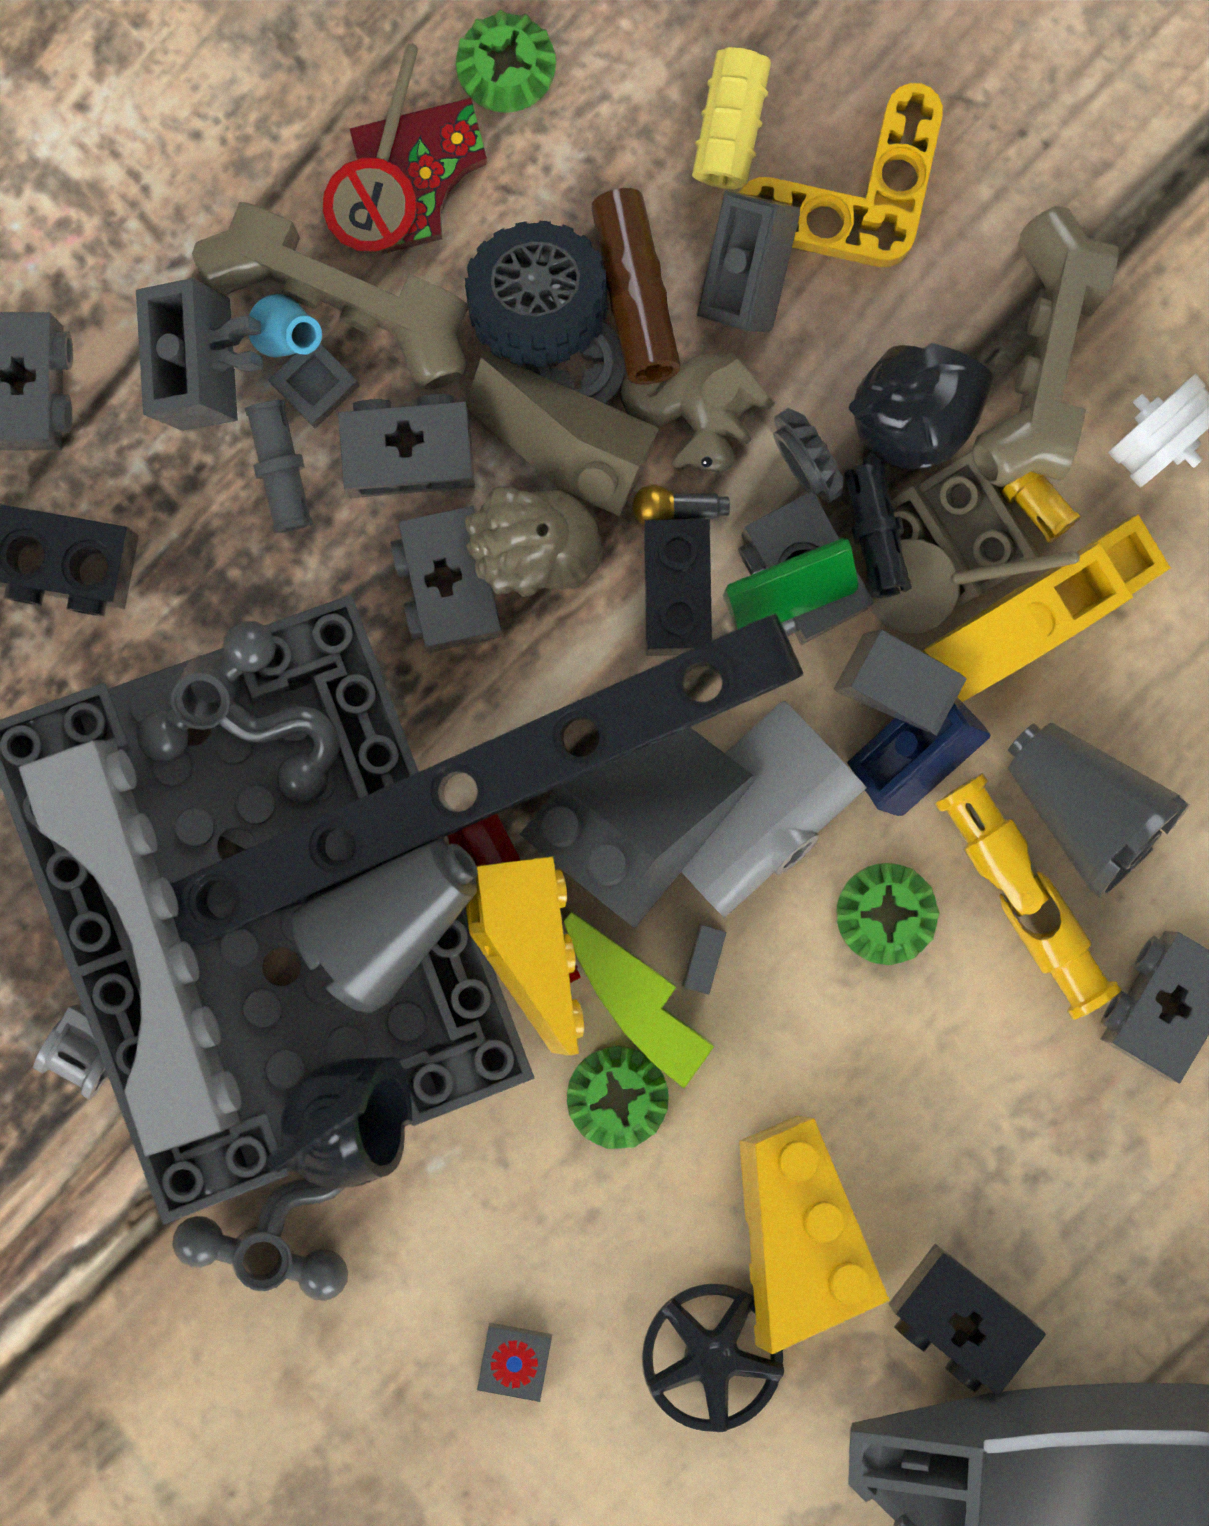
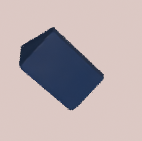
[847,697,991,816]

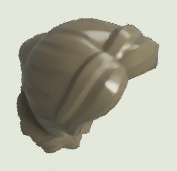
[465,487,603,597]

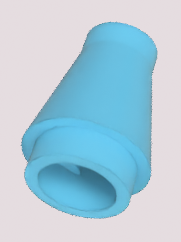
[248,294,322,357]

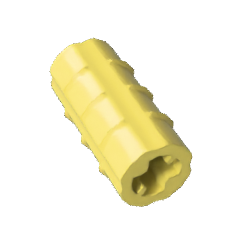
[692,47,771,189]

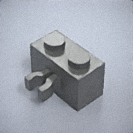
[136,278,263,431]

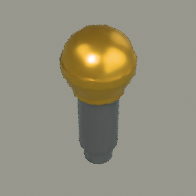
[632,484,730,526]

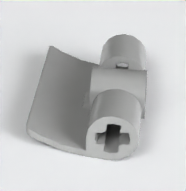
[681,701,866,918]

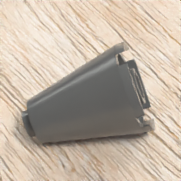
[1008,723,1189,897]
[291,841,478,1013]

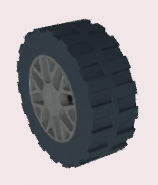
[465,220,608,367]

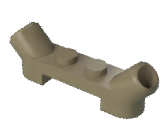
[192,202,468,390]
[972,206,1118,487]

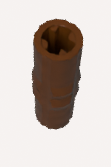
[591,188,681,385]

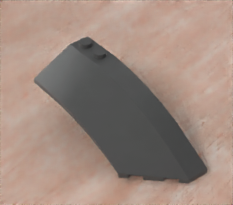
[848,1383,1209,1526]

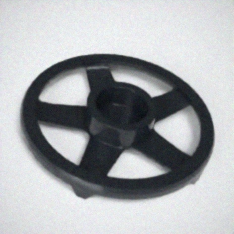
[642,1284,784,1432]

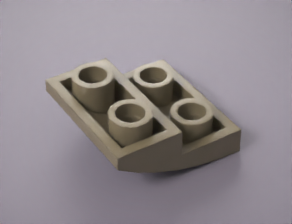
[891,451,1040,611]

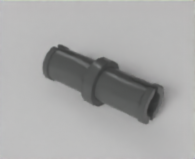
[245,400,313,533]

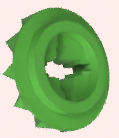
[455,9,556,113]
[836,863,940,965]
[567,1046,669,1149]

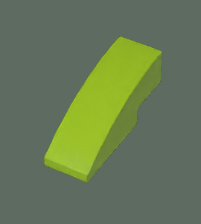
[564,911,714,1089]

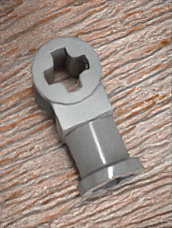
[33,1005,108,1100]

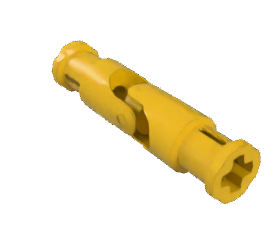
[934,773,1122,1020]

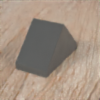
[834,629,967,735]

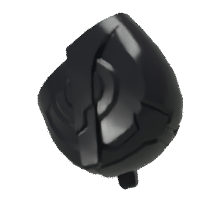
[849,342,994,469]
[266,1057,413,1189]

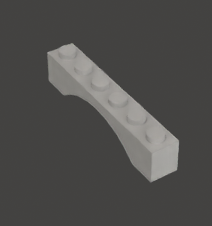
[19,740,241,1157]

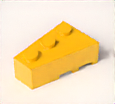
[739,1116,890,1354]

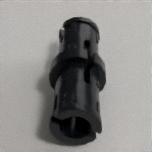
[844,463,912,598]

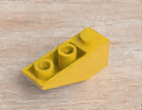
[466,857,584,1056]

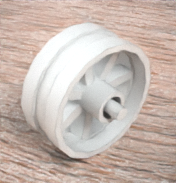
[1108,373,1209,488]

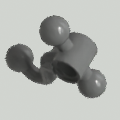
[137,621,340,803]
[172,1179,348,1301]

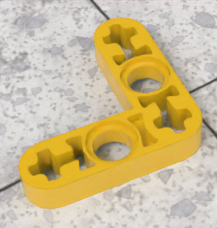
[739,83,943,267]

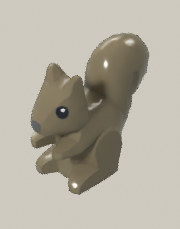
[620,352,775,472]

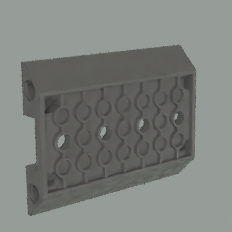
[0,594,535,1225]

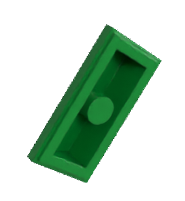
[723,538,858,630]

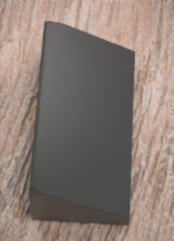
[697,191,800,332]

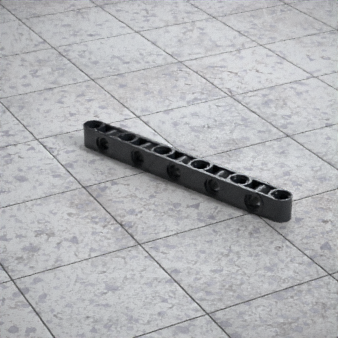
[170,614,804,950]

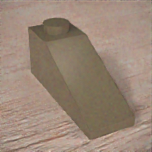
[466,351,659,516]

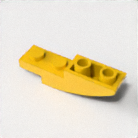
[921,514,1171,702]

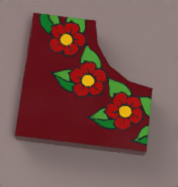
[349,98,488,254]

